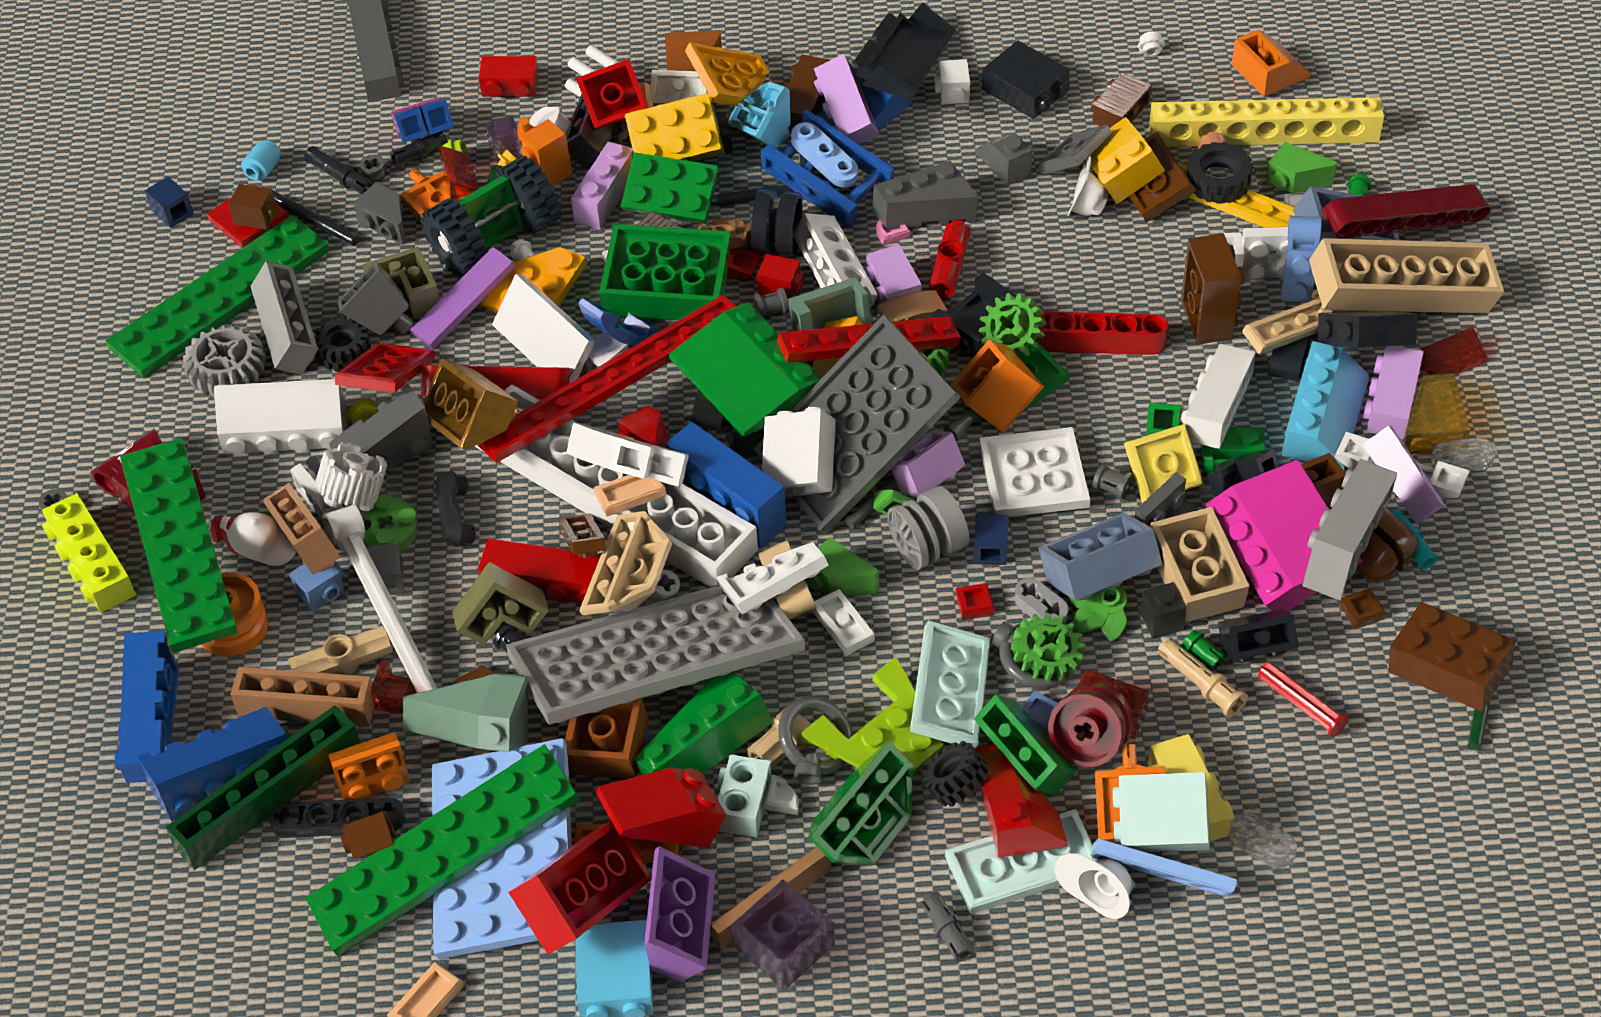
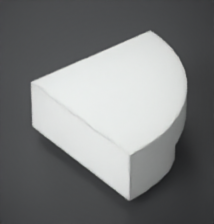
[764,775,799,815]

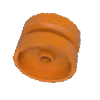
[201,572,269,657]

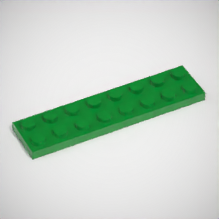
[105,215,330,379]
[120,438,238,653]
[305,744,580,956]

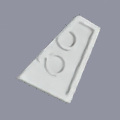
[716,542,829,614]

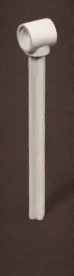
[322,505,437,693]

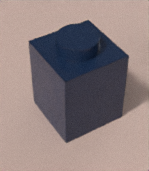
[144,176,194,228]
[974,513,1008,565]

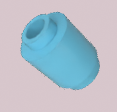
[241,140,281,181]

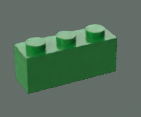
[974,694,1077,795]

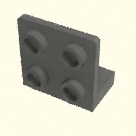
[1134,472,1199,527]

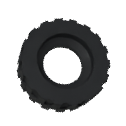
[1187,142,1253,204]

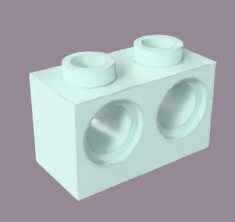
[717,755,772,838]

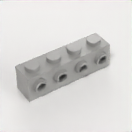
[251,261,318,375]

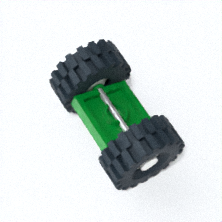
[421,156,561,277]

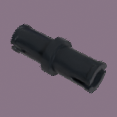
[390,131,448,168]

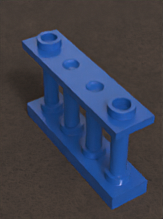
[761,109,894,229]

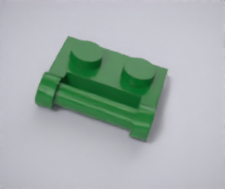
[1200,427,1266,474]

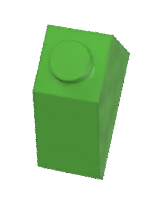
[1266,142,1337,194]
[805,537,879,596]

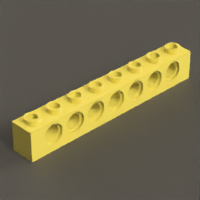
[1149,97,1384,147]

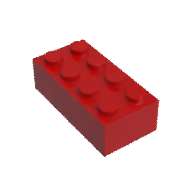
[508,821,652,955]

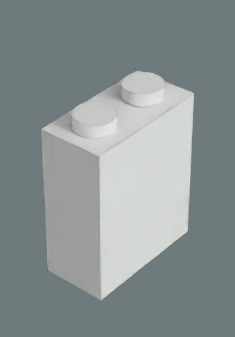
[762,407,836,497]

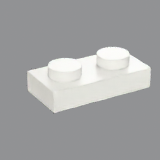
[812,589,875,656]

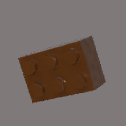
[1181,233,1244,345]
[1389,602,1515,712]

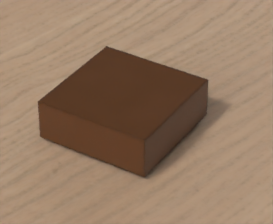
[1339,588,1386,629]

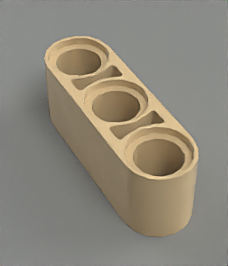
[758,540,817,620]

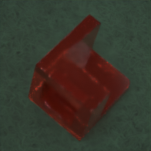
[370,660,416,714]

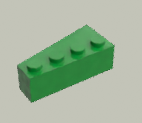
[633,672,773,775]

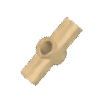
[288,625,393,675]

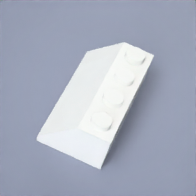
[214,379,349,454]

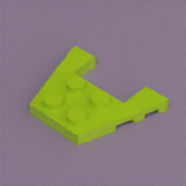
[800,657,944,774]

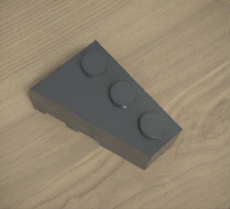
[329,384,434,470]

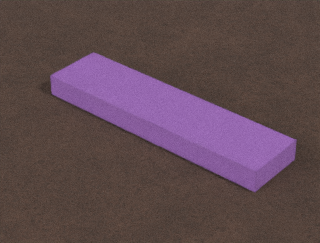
[410,247,516,350]

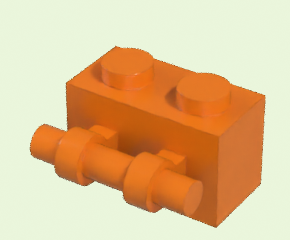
[517,117,573,186]

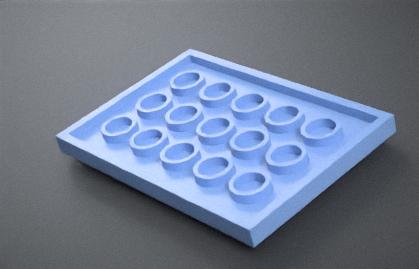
[432,738,572,959]

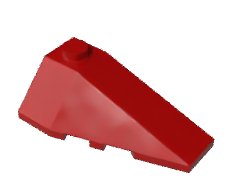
[976,743,1067,858]

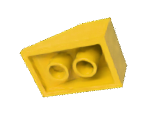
[1085,117,1165,204]

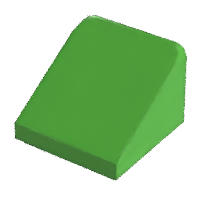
[873,490,917,516]

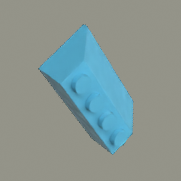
[1282,341,1369,470]

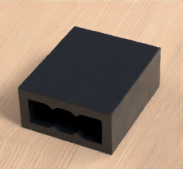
[982,40,1070,119]
[1317,311,1417,348]

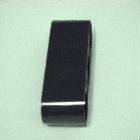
[1267,305,1311,382]

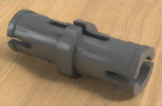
[920,891,975,962]

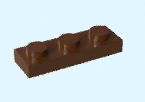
[558,513,606,558]

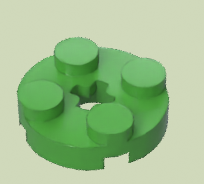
[362,494,418,551]

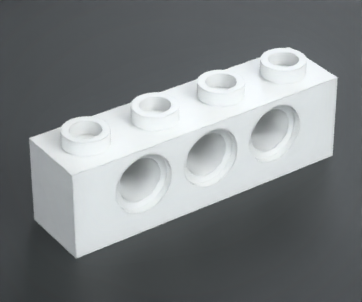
[793,213,878,310]

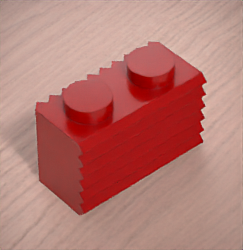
[478,56,539,97]

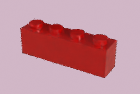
[477,538,601,603]

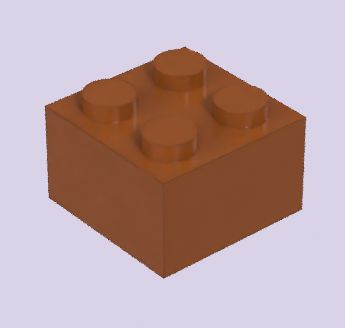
[565,698,649,778]

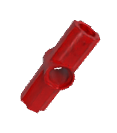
[929,220,971,300]

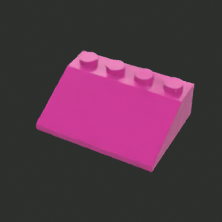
[1205,460,1363,612]

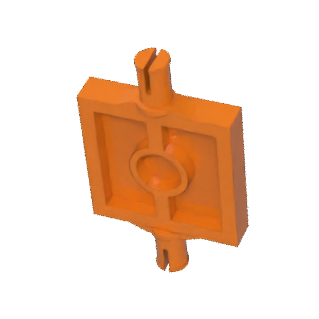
[400,168,472,222]
[1095,744,1167,842]

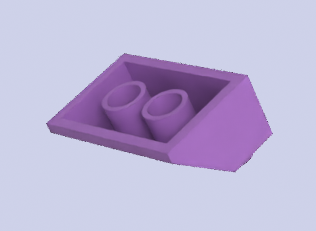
[644,847,716,983]

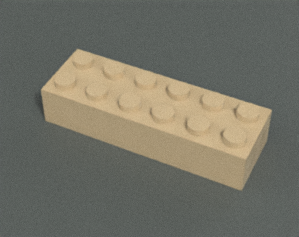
[1309,238,1504,313]

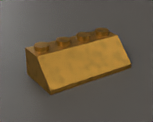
[423,358,518,450]

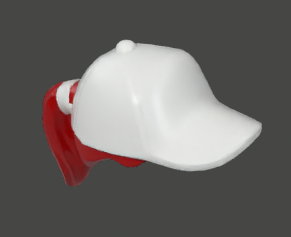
[210,512,296,566]

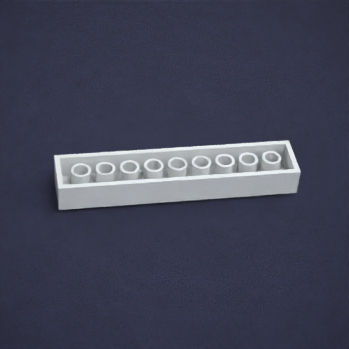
[475,384,758,588]

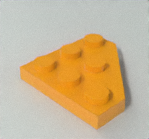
[685,42,770,106]
[477,247,587,313]

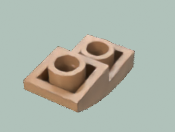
[876,290,947,322]

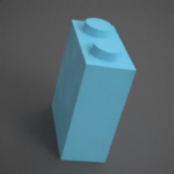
[576,920,654,1017]

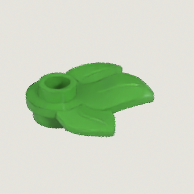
[1069,586,1128,643]

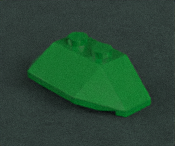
[808,741,913,866]

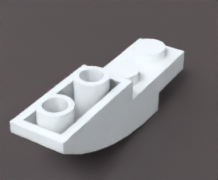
[566,422,689,486]

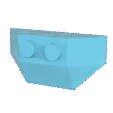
[727,81,790,149]

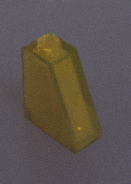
[1403,374,1470,454]

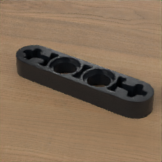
[268,797,406,838]

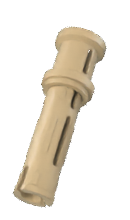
[1157,637,1248,718]

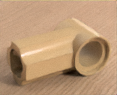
[747,709,812,769]

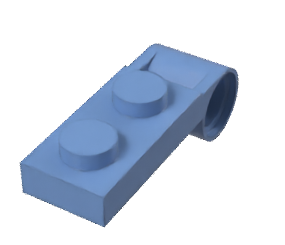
[1281,215,1321,303]

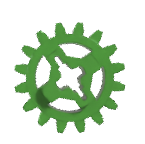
[979,293,1046,357]
[1011,613,1085,682]

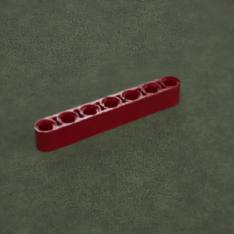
[1321,184,1491,239]

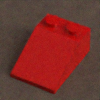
[595,768,727,848]

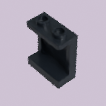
[934,273,1017,358]

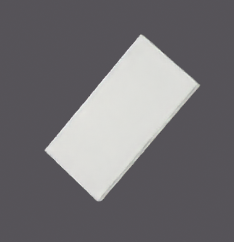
[492,274,596,383]

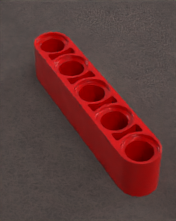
[1036,311,1169,355]
[421,365,570,399]

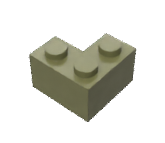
[362,246,440,319]
[452,562,549,646]

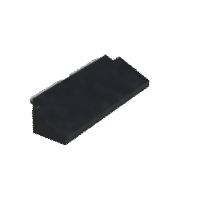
[852,2,956,100]

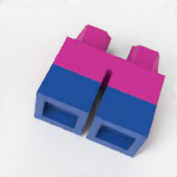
[391,97,454,143]

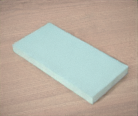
[910,620,991,749]
[945,809,1098,914]

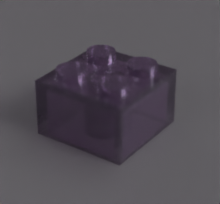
[731,879,835,991]

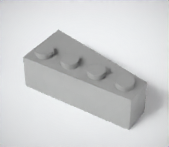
[1302,459,1398,601]

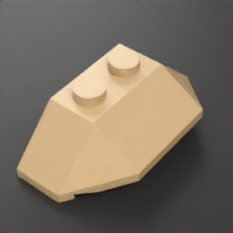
[579,511,672,615]

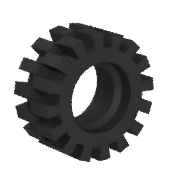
[314,316,371,372]
[922,741,989,807]

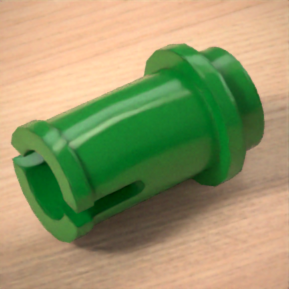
[1348,173,1371,196]
[1182,630,1226,671]

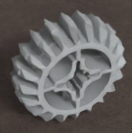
[183,324,267,398]

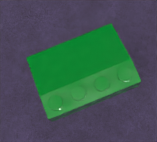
[599,224,731,321]
[669,302,822,437]

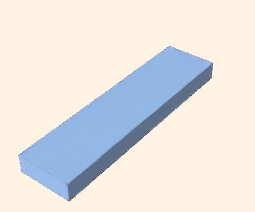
[1090,839,1237,897]

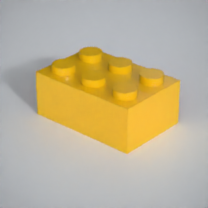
[625,93,725,162]

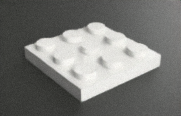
[979,427,1090,517]

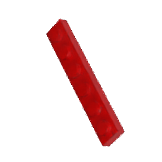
[777,316,961,363]

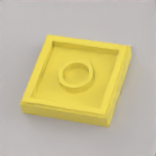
[1124,424,1204,503]

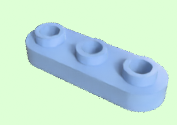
[791,122,858,188]

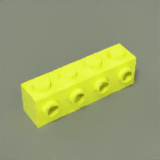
[42,493,136,613]

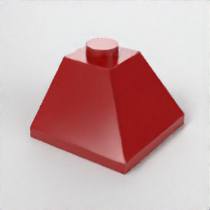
[576,59,648,130]

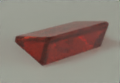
[439,146,478,198]
[1421,327,1488,383]

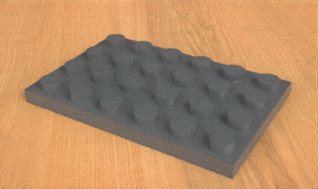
[753,315,961,533]

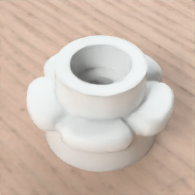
[1138,32,1165,57]

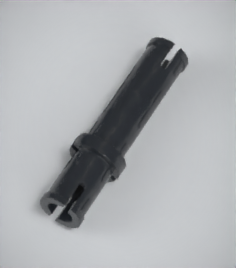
[304,146,375,195]

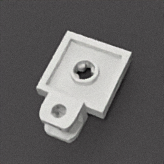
[1224,227,1288,279]

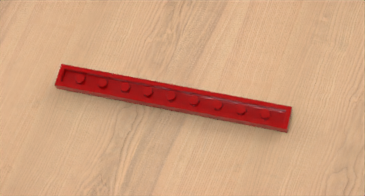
[478,295,736,464]

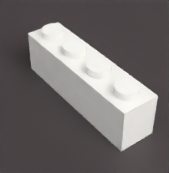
[1180,344,1256,449]

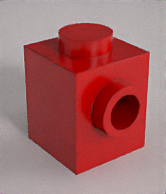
[757,254,804,299]

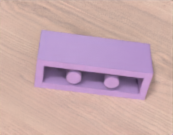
[814,54,880,145]
[571,142,633,230]
[1363,346,1424,440]

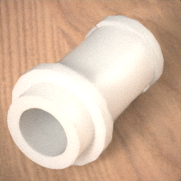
[510,239,535,260]

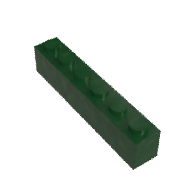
[166,705,361,871]

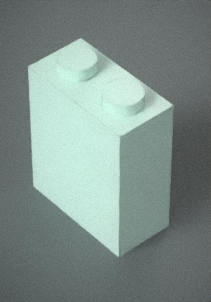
[1113,772,1210,852]

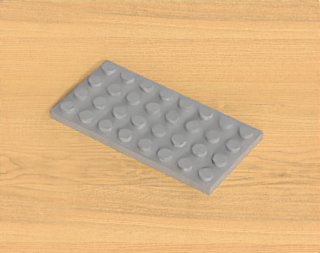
[506,585,805,725]

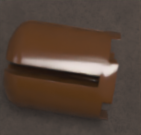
[1356,508,1417,584]

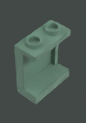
[788,277,874,331]

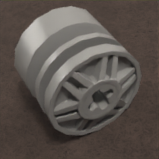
[887,486,969,570]

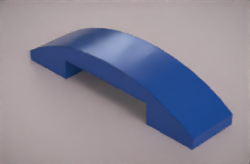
[579,298,662,345]

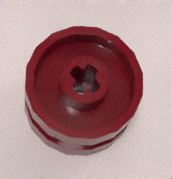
[1048,682,1134,768]

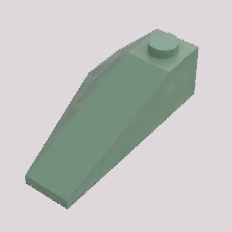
[403,673,528,752]

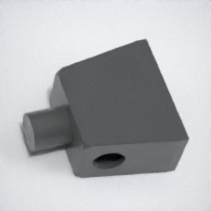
[337,261,413,335]

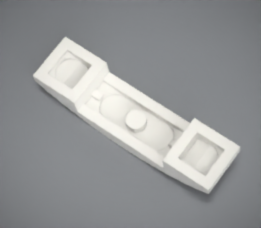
[1335,432,1469,498]

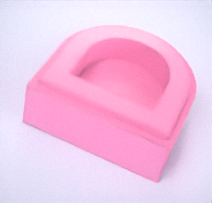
[876,220,910,246]

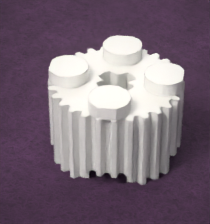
[315,442,387,511]

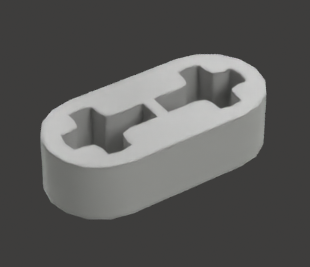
[1014,578,1068,625]

